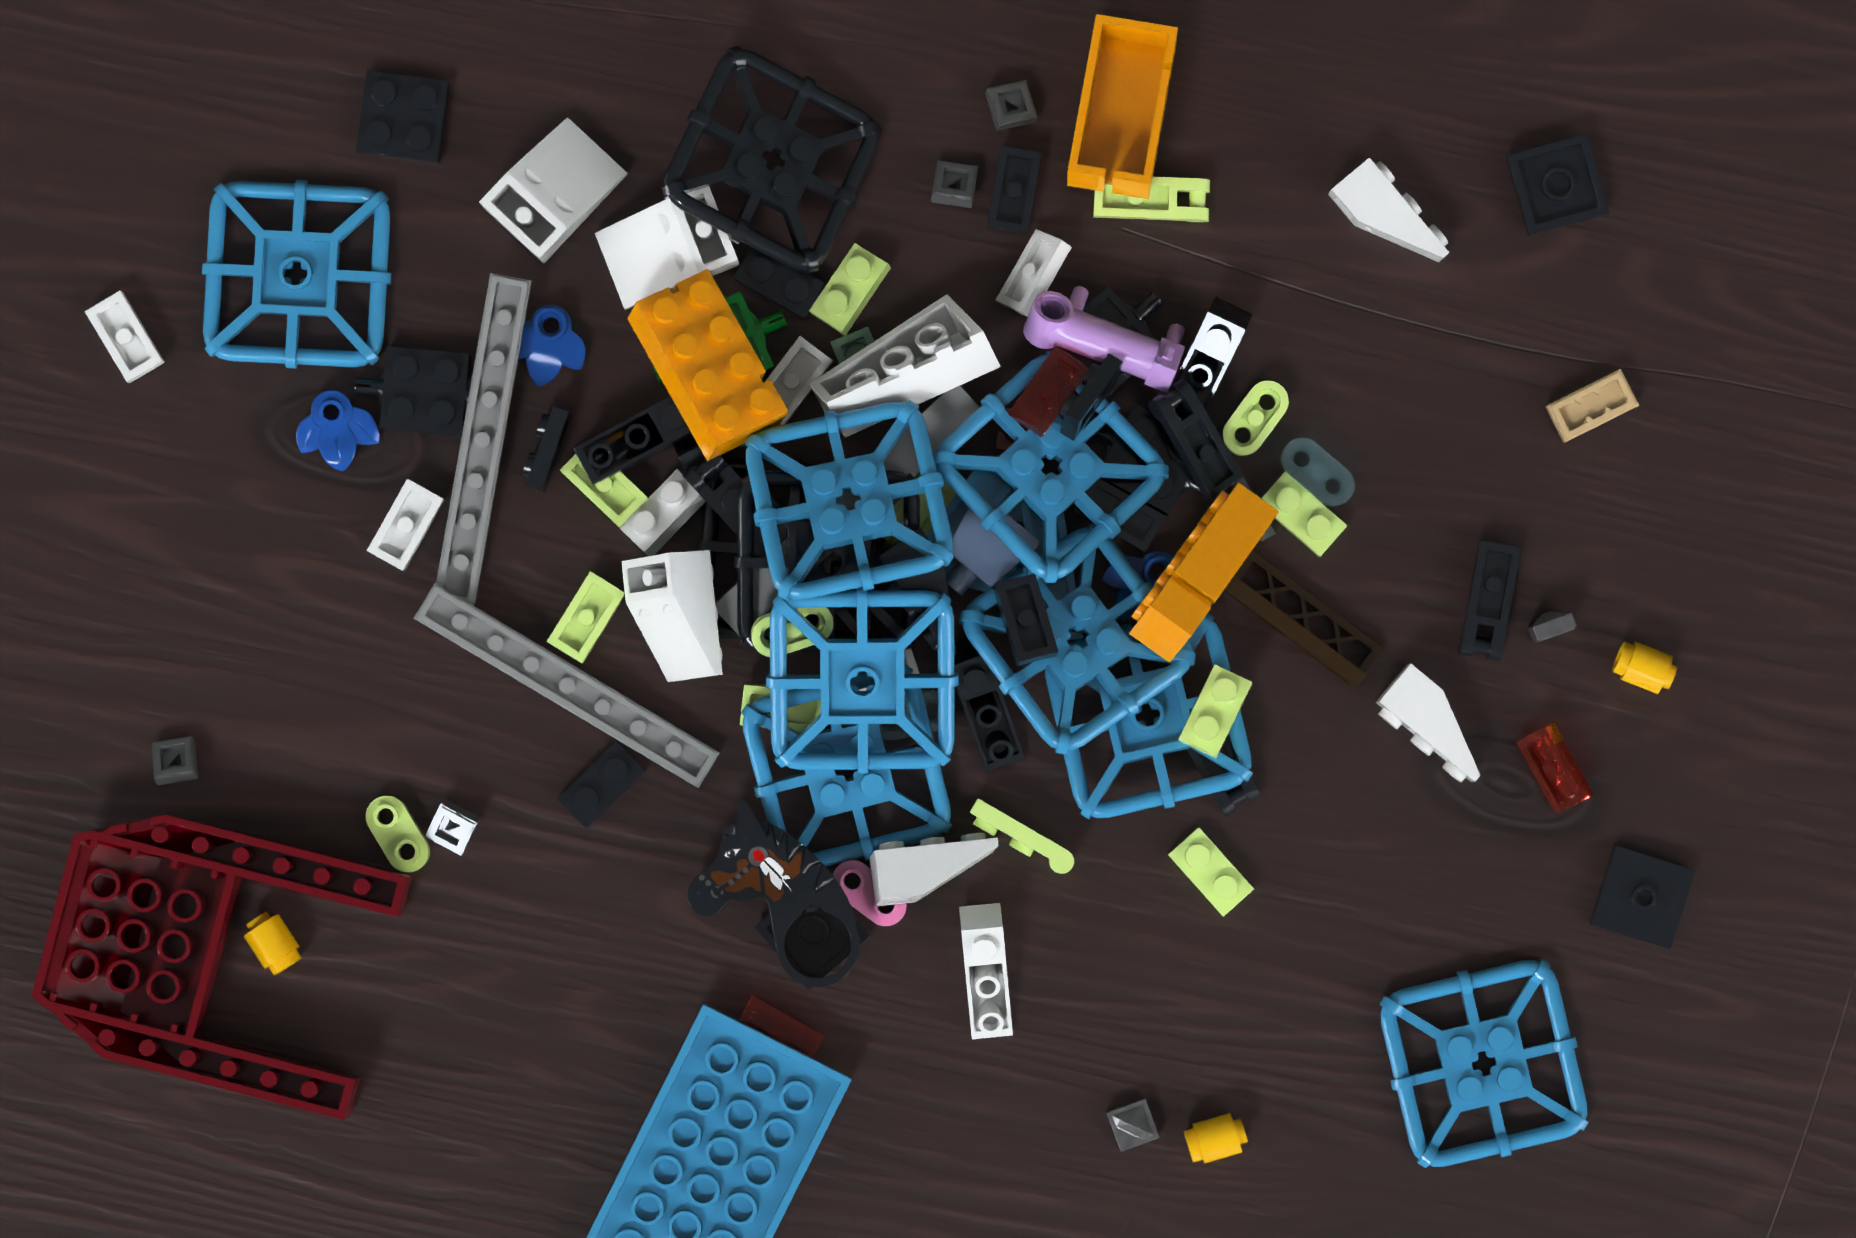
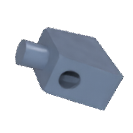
[946,492,1041,596]

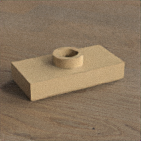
[1545,369,1639,443]

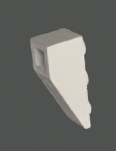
[1328,157,1449,262]
[1375,663,1480,783]
[869,833,999,906]
[959,903,1013,1039]

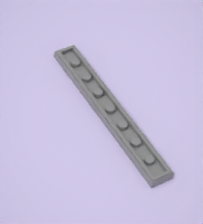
[436,273,532,606]
[715,386,979,636]
[414,583,720,788]

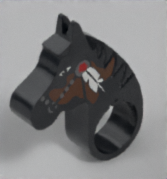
[687,798,860,987]

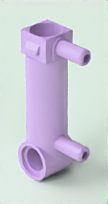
[1023,286,1185,393]

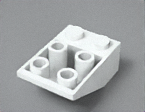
[479,117,628,264]
[595,186,740,310]
[621,550,723,682]

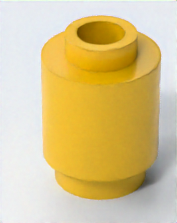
[1612,641,1677,694]
[243,911,302,976]
[1184,1113,1248,1164]

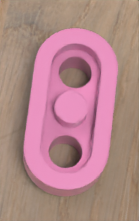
[833,860,907,926]

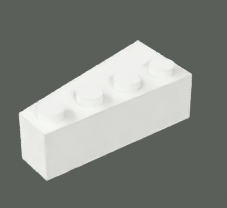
[810,294,1001,438]

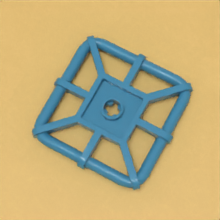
[202,180,391,369]
[933,350,1169,583]
[745,400,954,601]
[959,523,1196,755]
[766,587,959,774]
[1045,613,1253,820]
[741,664,953,866]
[1379,959,1589,1168]

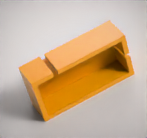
[1067,14,1178,199]
[627,269,789,461]
[1129,482,1279,663]

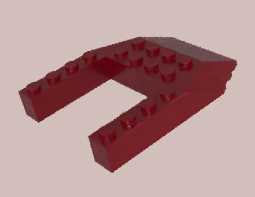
[31,814,413,1120]

